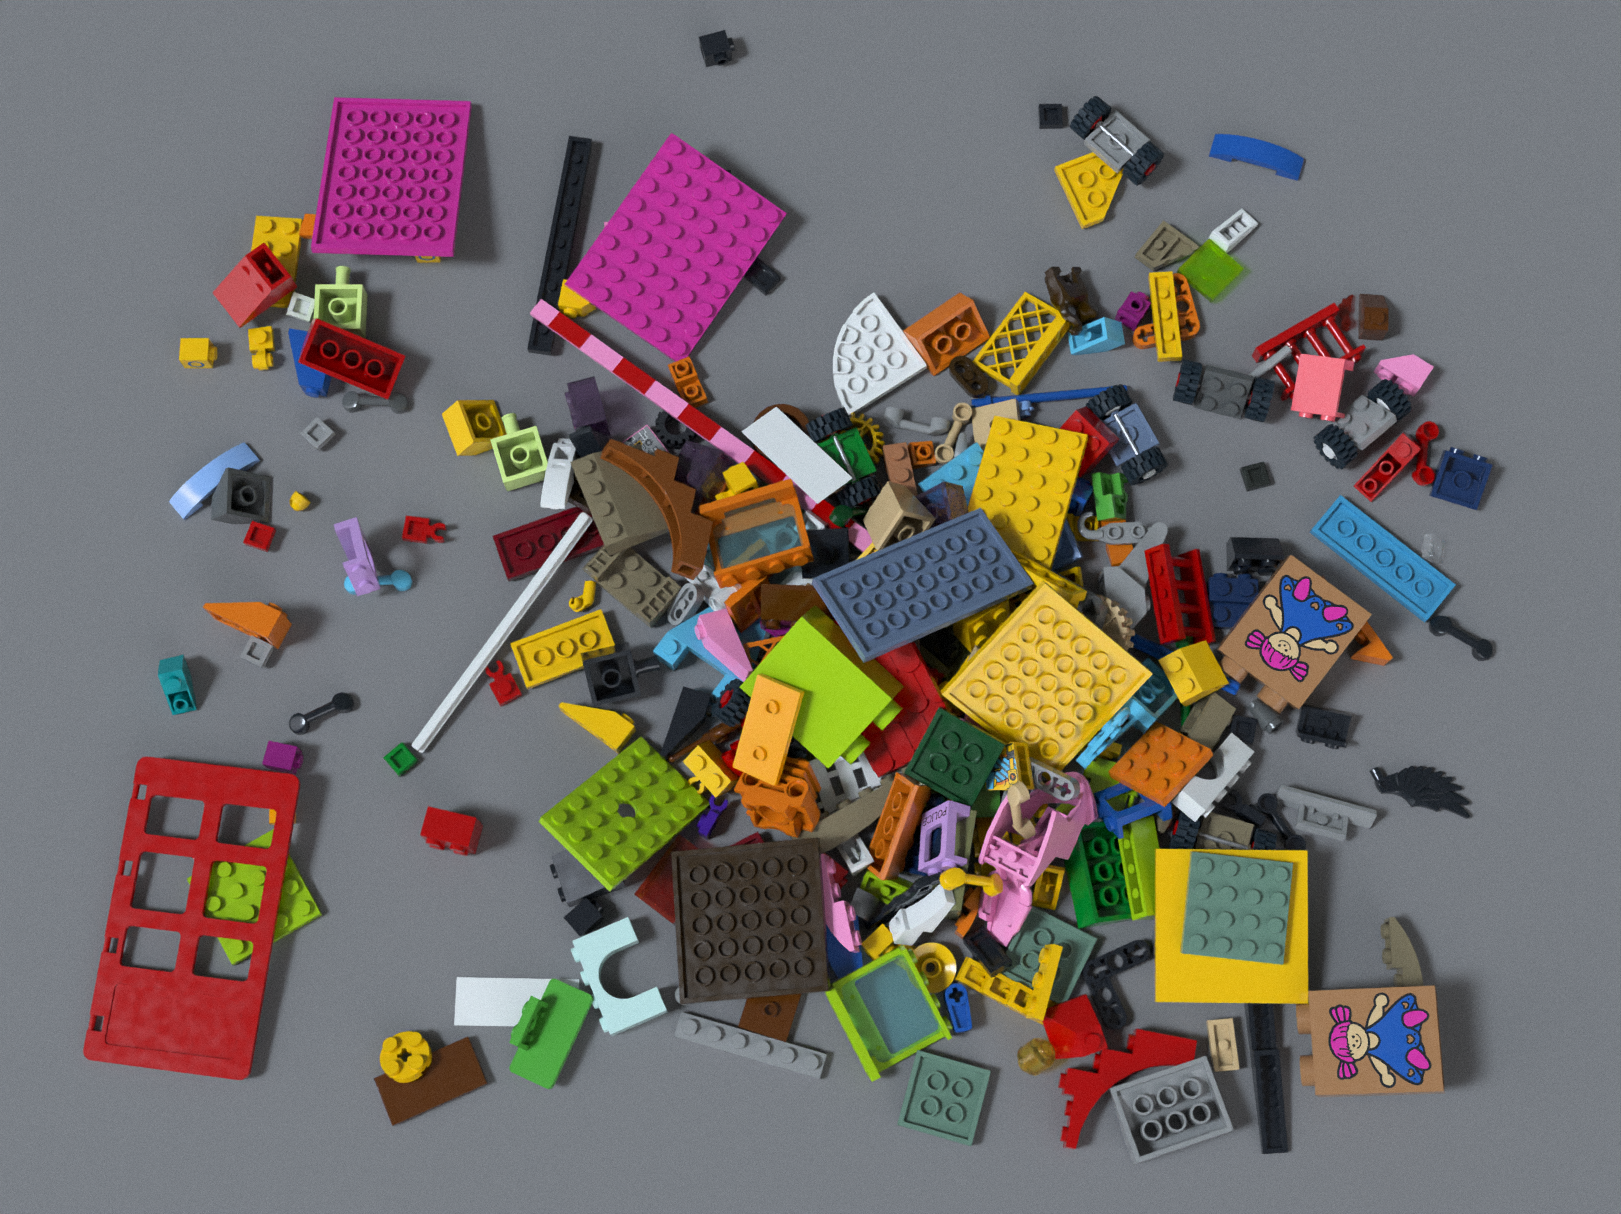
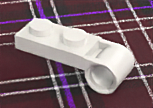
[685,561,737,611]

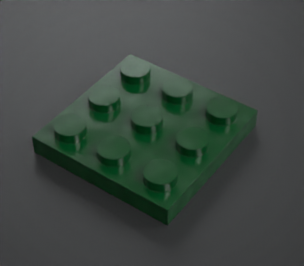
[904,706,1007,809]

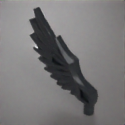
[1370,766,1470,819]
[865,872,941,930]

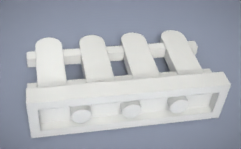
[809,752,902,813]

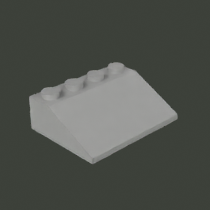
[1109,1056,1234,1165]

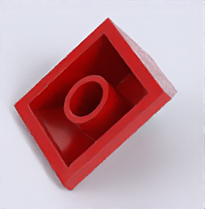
[1042,994,1108,1059]

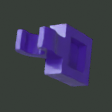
[697,795,728,840]

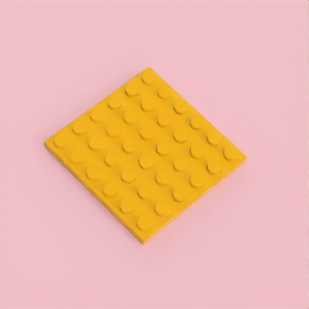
[941,580,1152,781]

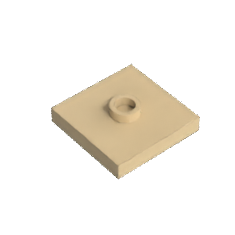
[972,398,1020,452]

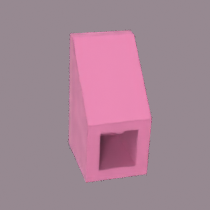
[1374,354,1434,397]

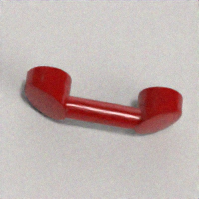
[1412,421,1439,486]

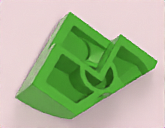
[1091,472,1128,521]

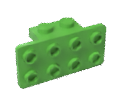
[509,979,594,1089]

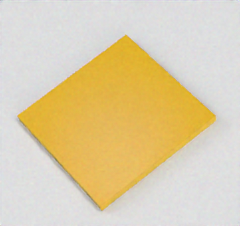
[1155,849,1308,1004]

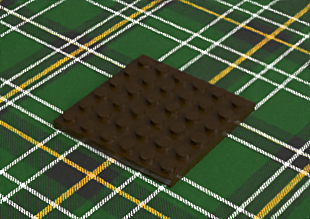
[671,837,831,1004]

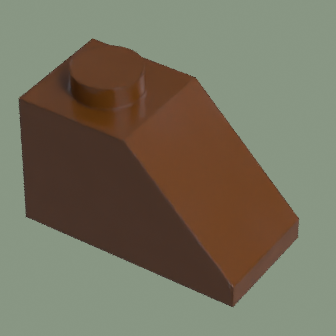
[1358,294,1389,341]

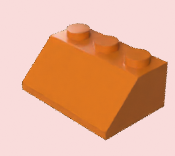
[903,293,990,376]

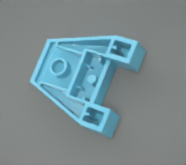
[653,607,766,701]

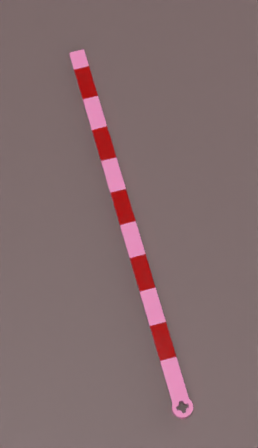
[530,299,872,552]

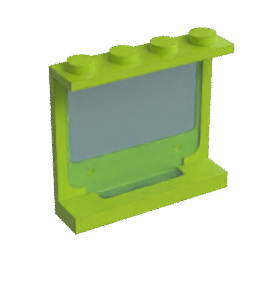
[824,945,952,1082]

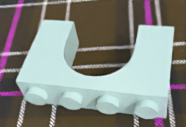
[571,917,668,1036]

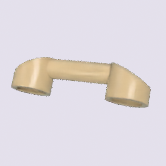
[934,403,972,464]
[1007,781,1036,839]

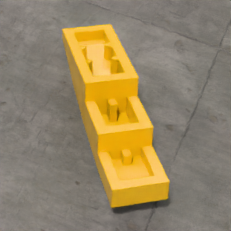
[955,957,1057,1025]

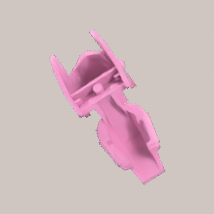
[978,772,1098,947]

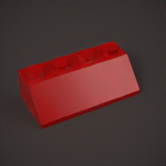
[298,318,405,400]

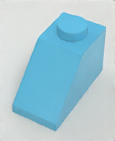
[1068,317,1125,355]

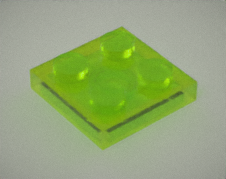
[1177,238,1244,303]

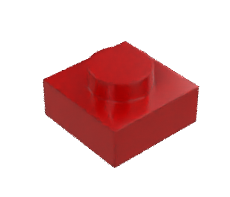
[243,521,276,552]

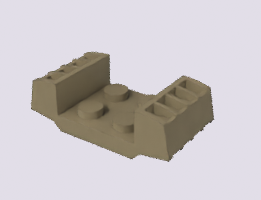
[582,545,681,628]

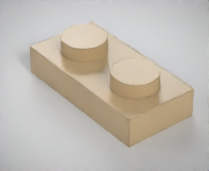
[1206,1018,1239,1072]

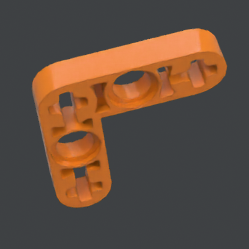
[1132,273,1200,349]

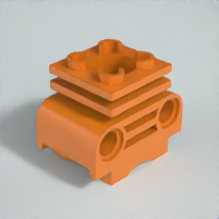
[734,757,821,838]

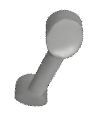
[884,407,950,436]

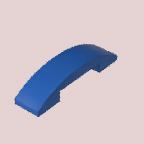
[1209,134,1304,181]

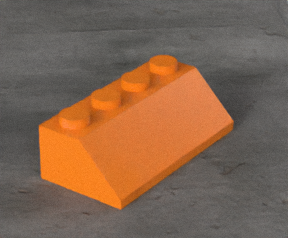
[866,772,931,880]

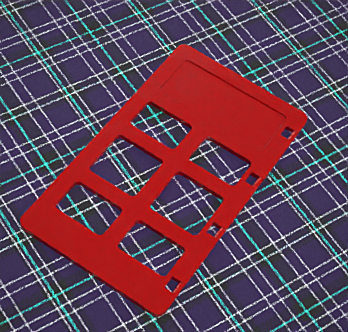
[83,757,301,1080]

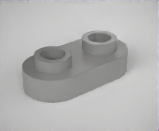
[667,583,704,626]

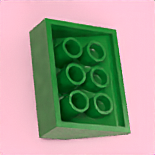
[1064,821,1132,929]

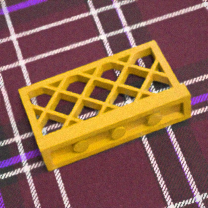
[972,292,1072,395]
[1008,549,1087,615]

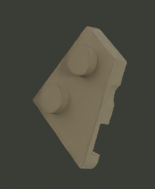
[1134,220,1199,271]

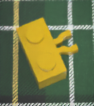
[715,462,759,500]
[683,741,739,798]

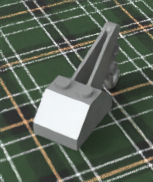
[1077,512,1168,630]

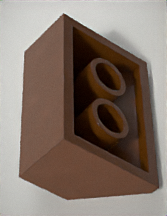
[761,584,835,630]

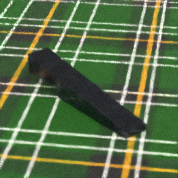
[1244,1003,1288,1154]

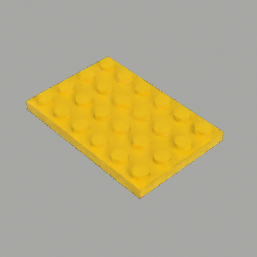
[966,415,1088,570]

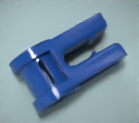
[944,983,972,1033]

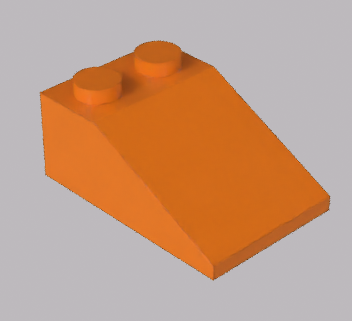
[203,602,292,649]

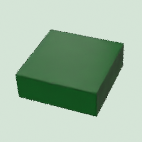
[383,742,419,777]

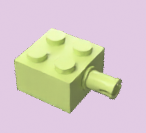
[314,266,368,338]
[490,413,548,491]

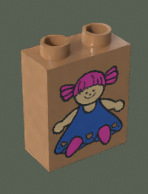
[1215,555,1372,714]
[1296,985,1445,1097]

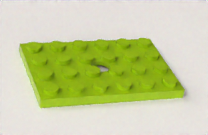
[538,737,710,891]

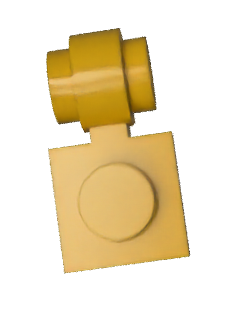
[248,326,275,371]

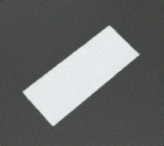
[741,407,852,504]
[454,977,579,1026]

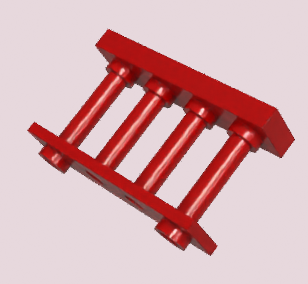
[1252,302,1366,401]
[1144,544,1216,645]

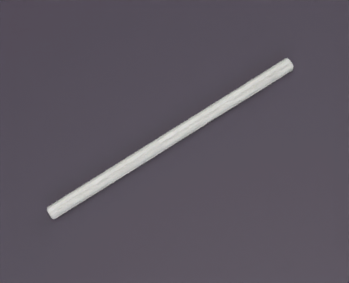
[412,512,593,753]

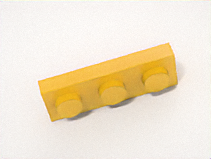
[1025,944,1063,1021]

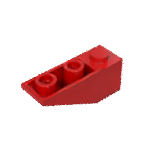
[1354,432,1423,502]

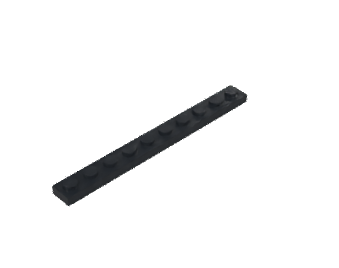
[527,136,593,356]

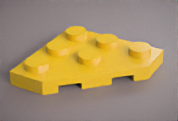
[1054,152,1124,229]

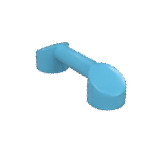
[344,570,413,595]

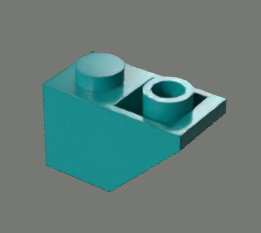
[158,654,197,715]

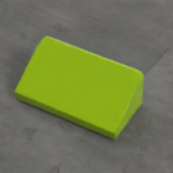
[860,869,913,904]

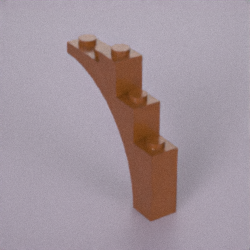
[600,439,713,580]

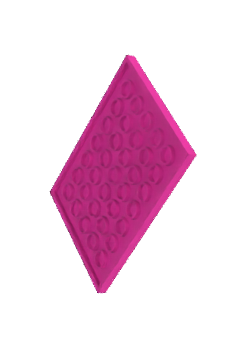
[311,97,472,257]
[565,132,787,362]

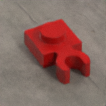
[402,515,447,544]
[485,660,522,707]

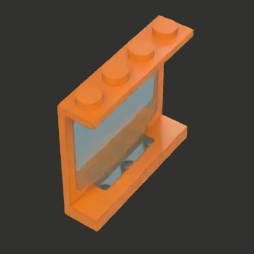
[699,478,814,589]

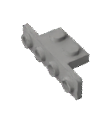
[1275,785,1377,842]

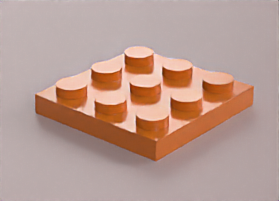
[1108,721,1213,807]

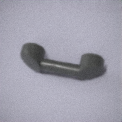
[342,391,409,414]

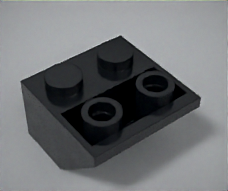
[1226,537,1284,576]

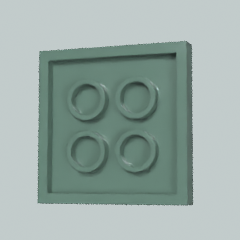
[1000,906,1097,1004]
[897,1050,991,1146]

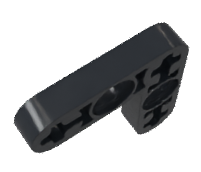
[1081,940,1150,1030]

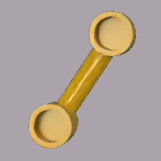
[939,867,1003,897]

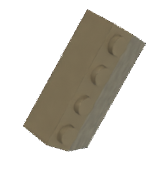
[570,444,669,556]

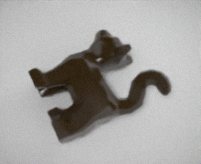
[1045,267,1099,336]

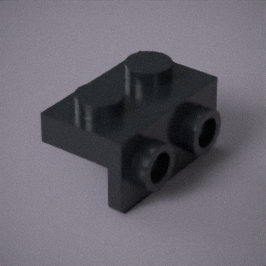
[1295,704,1352,749]

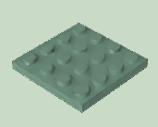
[1180,851,1293,965]

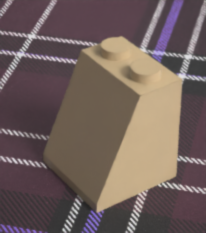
[863,481,936,551]

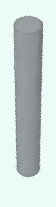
[1248,345,1292,383]

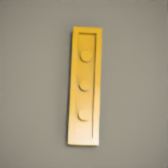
[1148,271,1182,362]

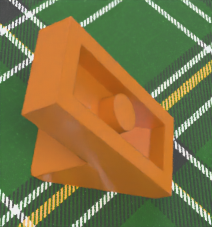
[1351,622,1393,666]

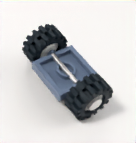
[1086,384,1168,486]

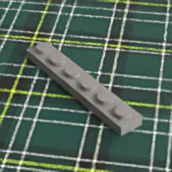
[674,1012,827,1079]

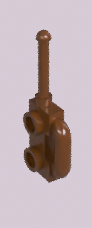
[668,720,742,763]

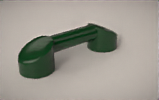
[829,505,869,528]

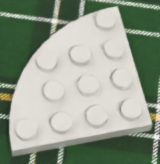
[833,292,927,418]

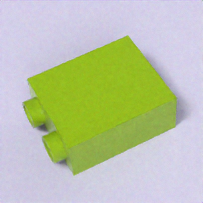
[740,605,904,769]

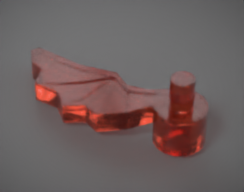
[1338,294,1354,331]

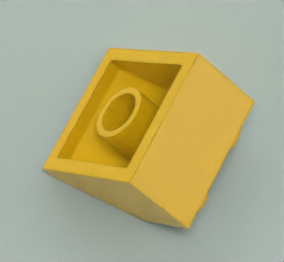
[442,400,507,456]
[1158,640,1229,707]

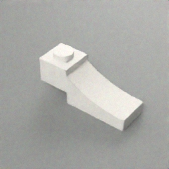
[889,883,955,946]

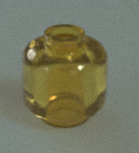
[1017,1038,1055,1076]

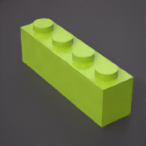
[1118,816,1159,921]

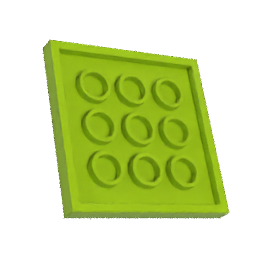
[187,829,323,966]

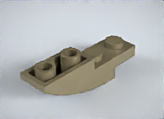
[1380,917,1424,987]

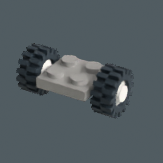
[1313,379,1412,470]

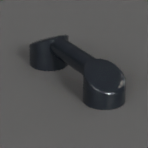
[1429,615,1493,661]
[289,692,355,735]
[1257,793,1306,850]

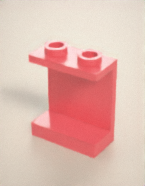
[1291,354,1354,422]

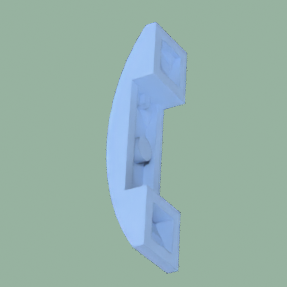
[169,442,260,520]

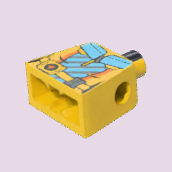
[985,742,1034,790]

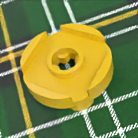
[380,1031,432,1083]

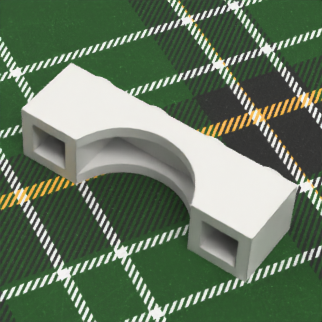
[1172,733,1254,822]

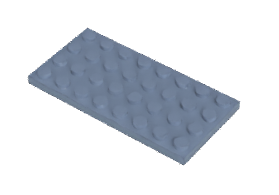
[812,508,1034,663]

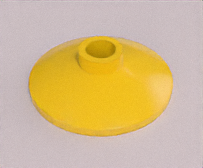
[906,942,956,993]

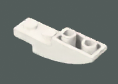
[540,438,580,509]

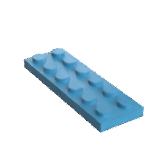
[1309,495,1456,623]

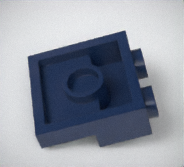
[1429,447,1492,510]
[1207,573,1258,630]

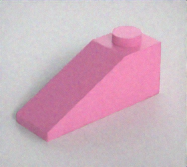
[695,608,753,682]

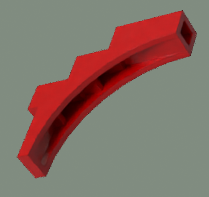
[1058,1029,1197,1150]

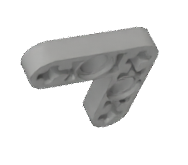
[1000,757,1080,804]

